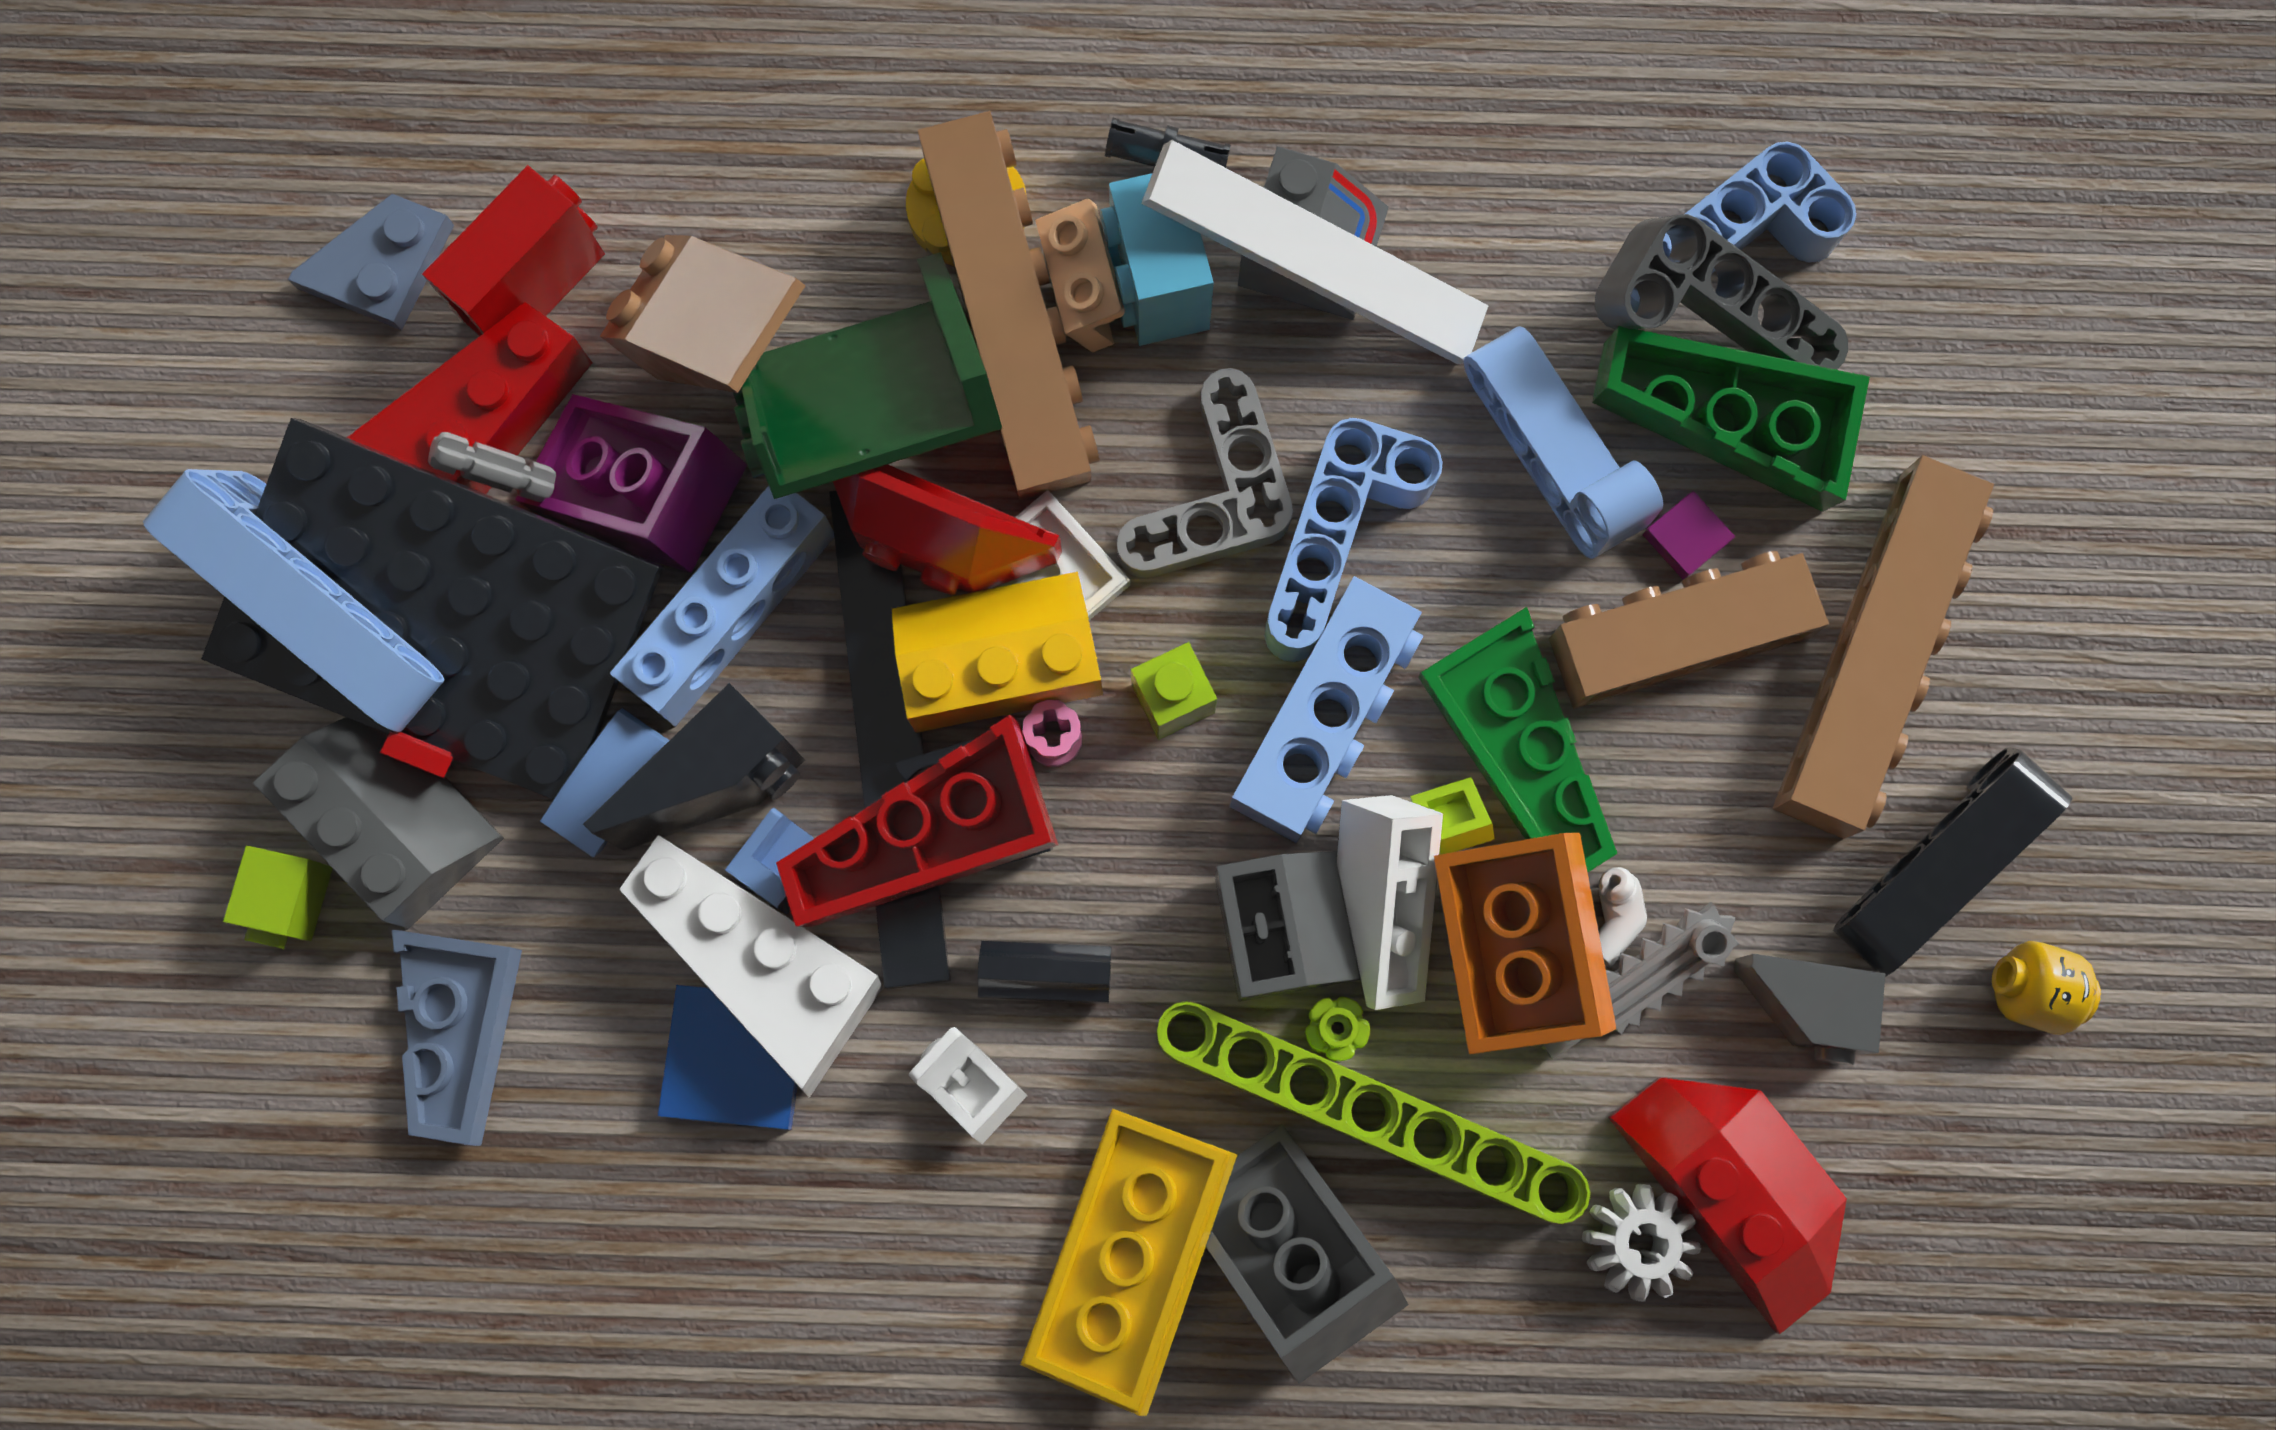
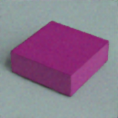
[1642,490,1735,580]

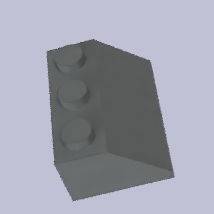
[253,717,504,928]

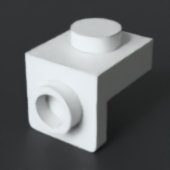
[909,1027,1027,1144]

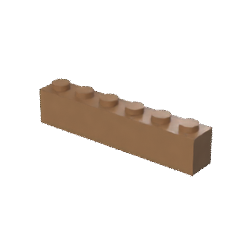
[918,111,1100,501]
[1772,455,1994,839]

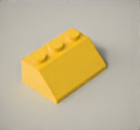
[892,571,1103,733]

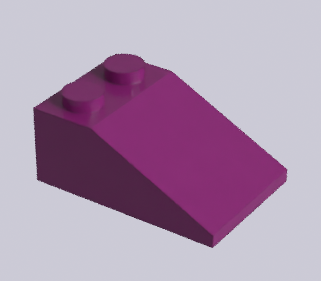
[515,394,747,573]

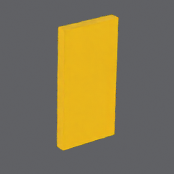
[1020,1108,1237,1416]

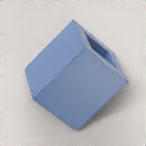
[725,808,814,914]

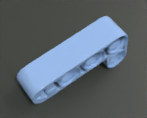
[1631,142,1856,313]
[1463,326,1663,559]
[1264,418,1443,662]

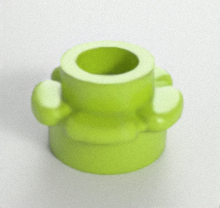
[1305,996,1370,1061]

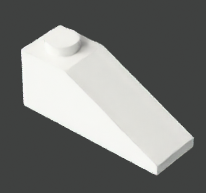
[1337,795,1443,1010]

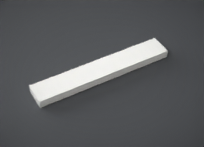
[1141,140,1488,364]

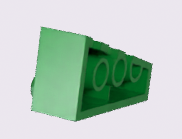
[1592,326,1870,512]

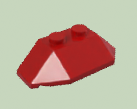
[833,464,1062,595]
[1608,1077,1847,1334]

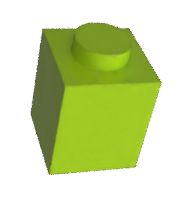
[1131,642,1217,740]
[223,845,333,949]

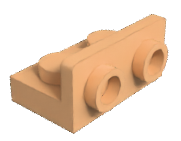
[1035,199,1125,353]

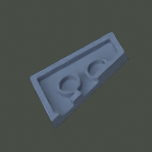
[392,930,522,1146]

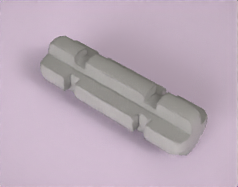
[428,432,556,502]

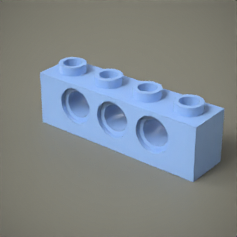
[610,486,834,727]
[1230,576,1423,843]

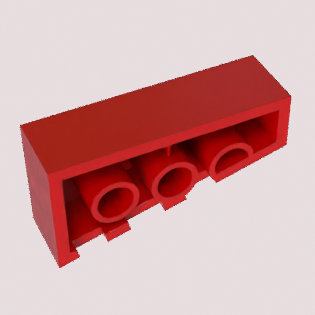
[346,302,593,494]
[776,715,1059,927]

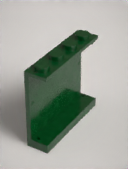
[733,252,1002,499]

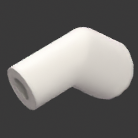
[1598,867,1647,968]

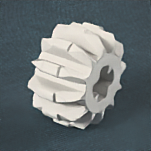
[1582,1184,1701,1302]

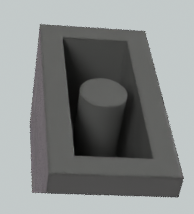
[1734,954,1886,1065]

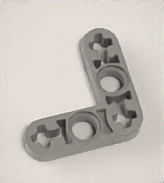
[1117,368,1293,578]

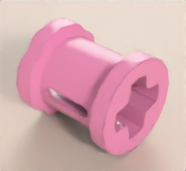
[1023,700,1082,767]

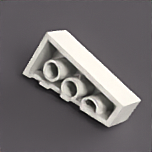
[619,835,882,1098]

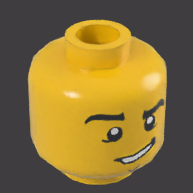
[1992,941,2101,1035]

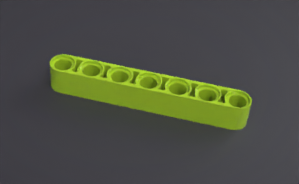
[1156,1001,1590,1224]

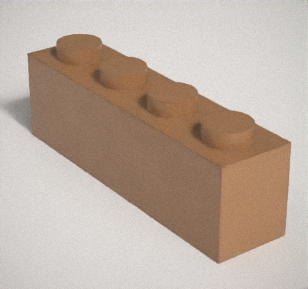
[1549,551,1829,709]

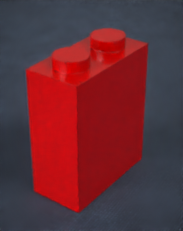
[422,165,605,336]

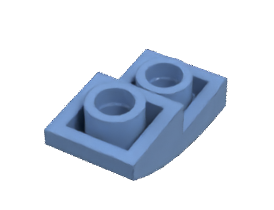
[540,708,669,858]

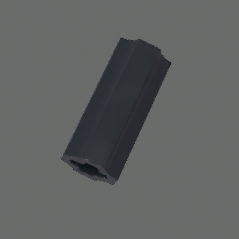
[977,940,1112,1004]

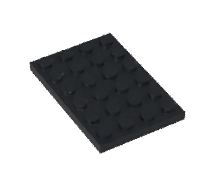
[201,418,664,800]

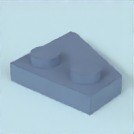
[288,194,454,330]

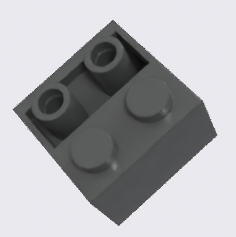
[1214,851,1361,1002]

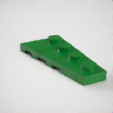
[1418,607,1618,873]

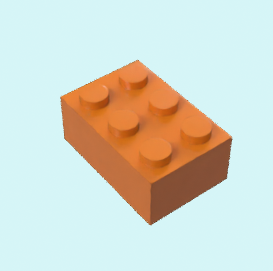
[1434,833,1617,1054]

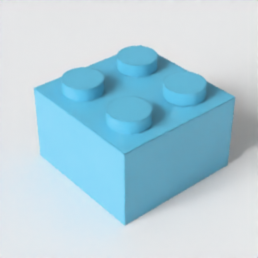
[1100,173,1214,346]

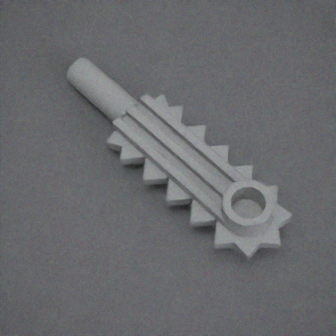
[1541,902,1739,1060]

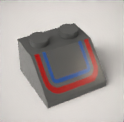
[1238,146,1389,320]

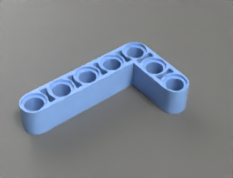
[143,469,444,732]

